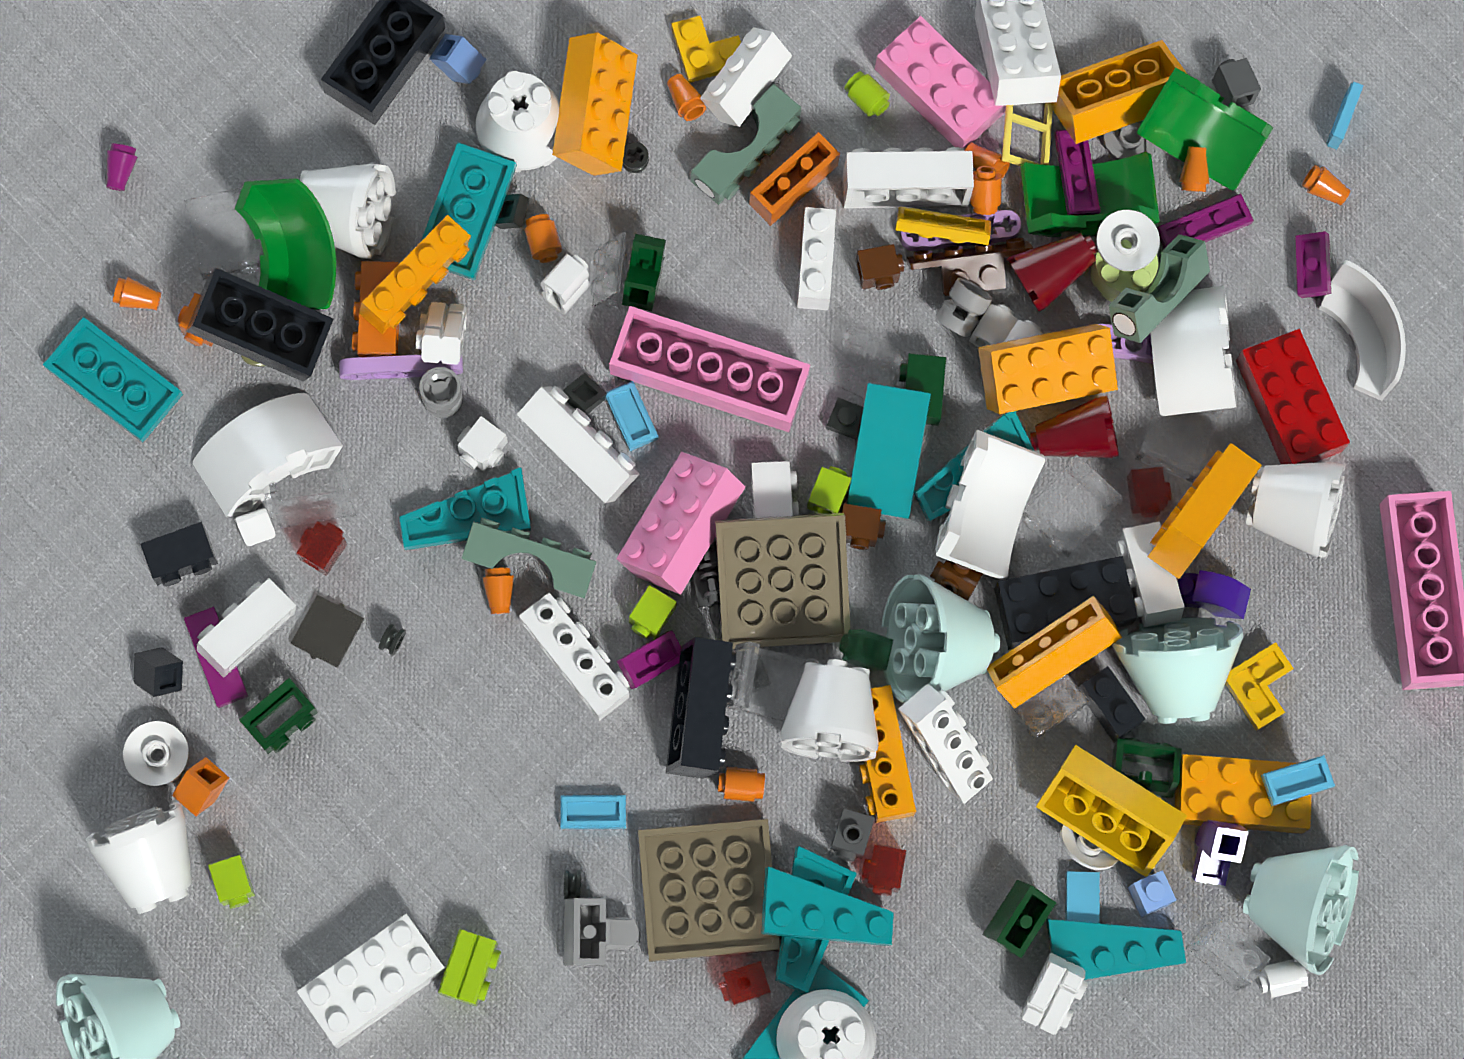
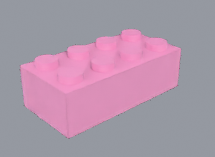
[875,16,1006,150]
[616,452,745,595]

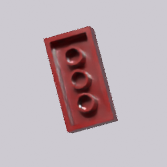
[1235,329,1350,464]

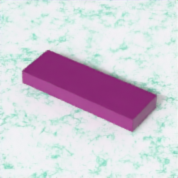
[1054,130,1100,216]
[1156,193,1254,249]
[184,606,249,708]

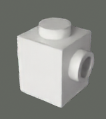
[457,416,508,471]

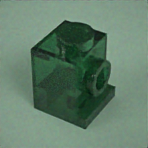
[839,629,894,672]

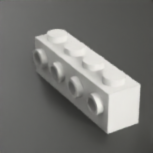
[517,386,639,503]
[519,592,630,721]
[898,684,993,804]

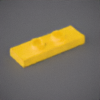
[895,206,991,245]

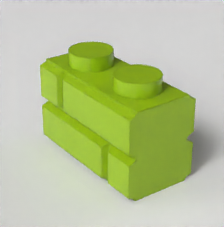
[438,929,501,1007]

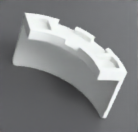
[1318,260,1406,401]
[1151,286,1236,416]
[193,393,343,517]
[936,430,1045,580]

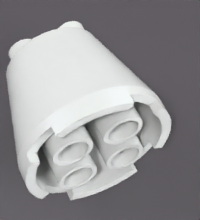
[476,71,560,172]
[300,163,396,259]
[1246,462,1346,559]
[780,659,879,762]
[86,803,192,914]
[776,989,876,1059]

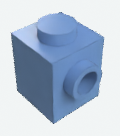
[429,34,487,84]

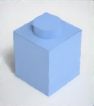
[1127,870,1177,917]

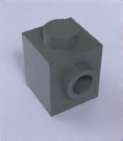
[1212,58,1261,107]
[831,808,875,862]

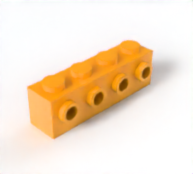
[359,215,471,334]
[987,596,1122,709]
[859,685,916,823]

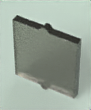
[290,594,365,668]

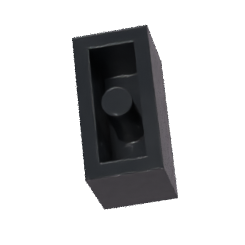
[140,521,218,587]
[1077,666,1145,743]

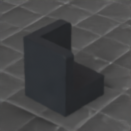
[133,647,183,697]

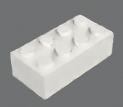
[975,0,1061,106]
[843,147,974,208]
[297,913,445,1048]

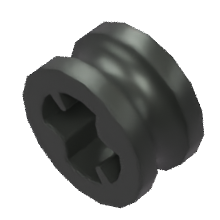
[622,142,649,173]
[378,623,406,656]
[564,870,581,899]

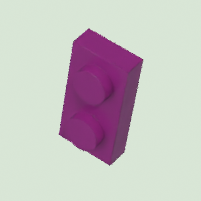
[1295,231,1332,298]
[616,630,681,689]

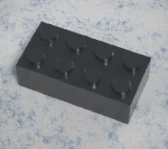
[320,0,445,125]
[186,268,334,382]
[994,556,1138,650]
[665,637,736,779]

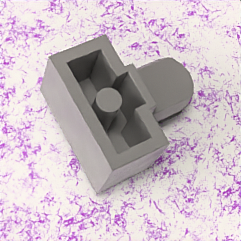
[564,898,639,966]

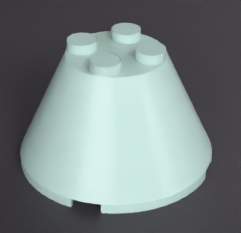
[880,575,1000,703]
[1112,617,1243,724]
[1243,845,1359,975]
[56,974,180,1059]

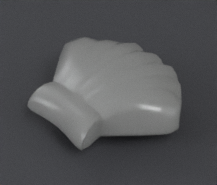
[1103,120,1153,159]

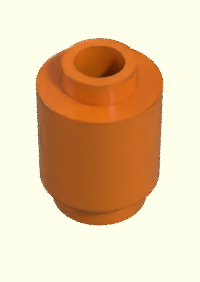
[970,166,1002,215]
[524,214,562,263]
[717,766,765,802]

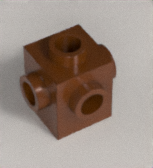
[930,560,983,601]

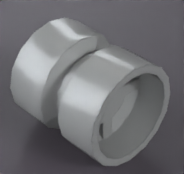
[936,278,993,337]
[419,367,463,418]

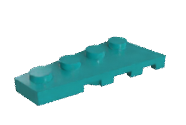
[914,411,1035,521]
[399,467,531,550]
[775,846,857,994]
[761,867,894,946]
[1046,918,1186,980]

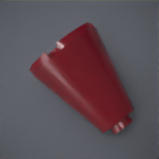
[1007,233,1099,312]
[1030,395,1119,458]

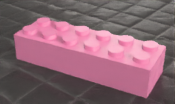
[609,306,810,432]
[1379,491,1464,690]

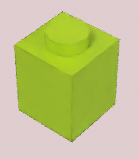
[807,466,851,514]
[629,585,677,639]
[208,855,255,909]

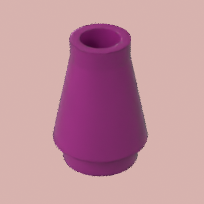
[106,143,138,191]

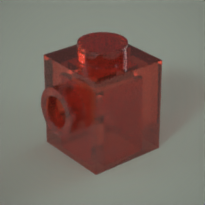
[1127,466,1172,517]
[296,521,347,576]
[861,845,907,896]
[718,961,771,1008]

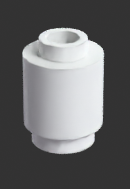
[1256,959,1308,998]

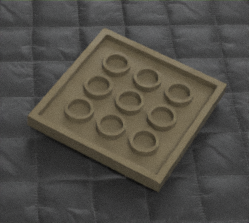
[715,513,851,649]
[638,819,780,962]

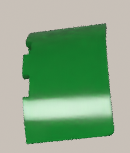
[1137,67,1273,191]
[1020,152,1160,237]
[234,178,336,310]

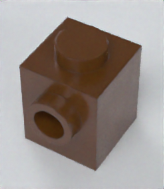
[855,244,904,290]
[842,504,886,550]

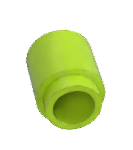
[844,71,890,117]

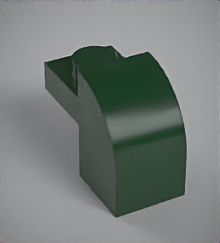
[622,233,666,311]

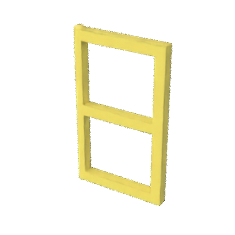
[1002,102,1053,166]

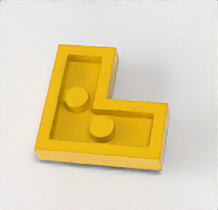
[671,15,741,83]
[1225,642,1294,731]

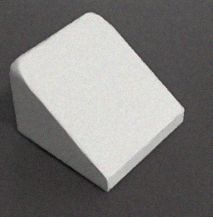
[235,508,276,546]

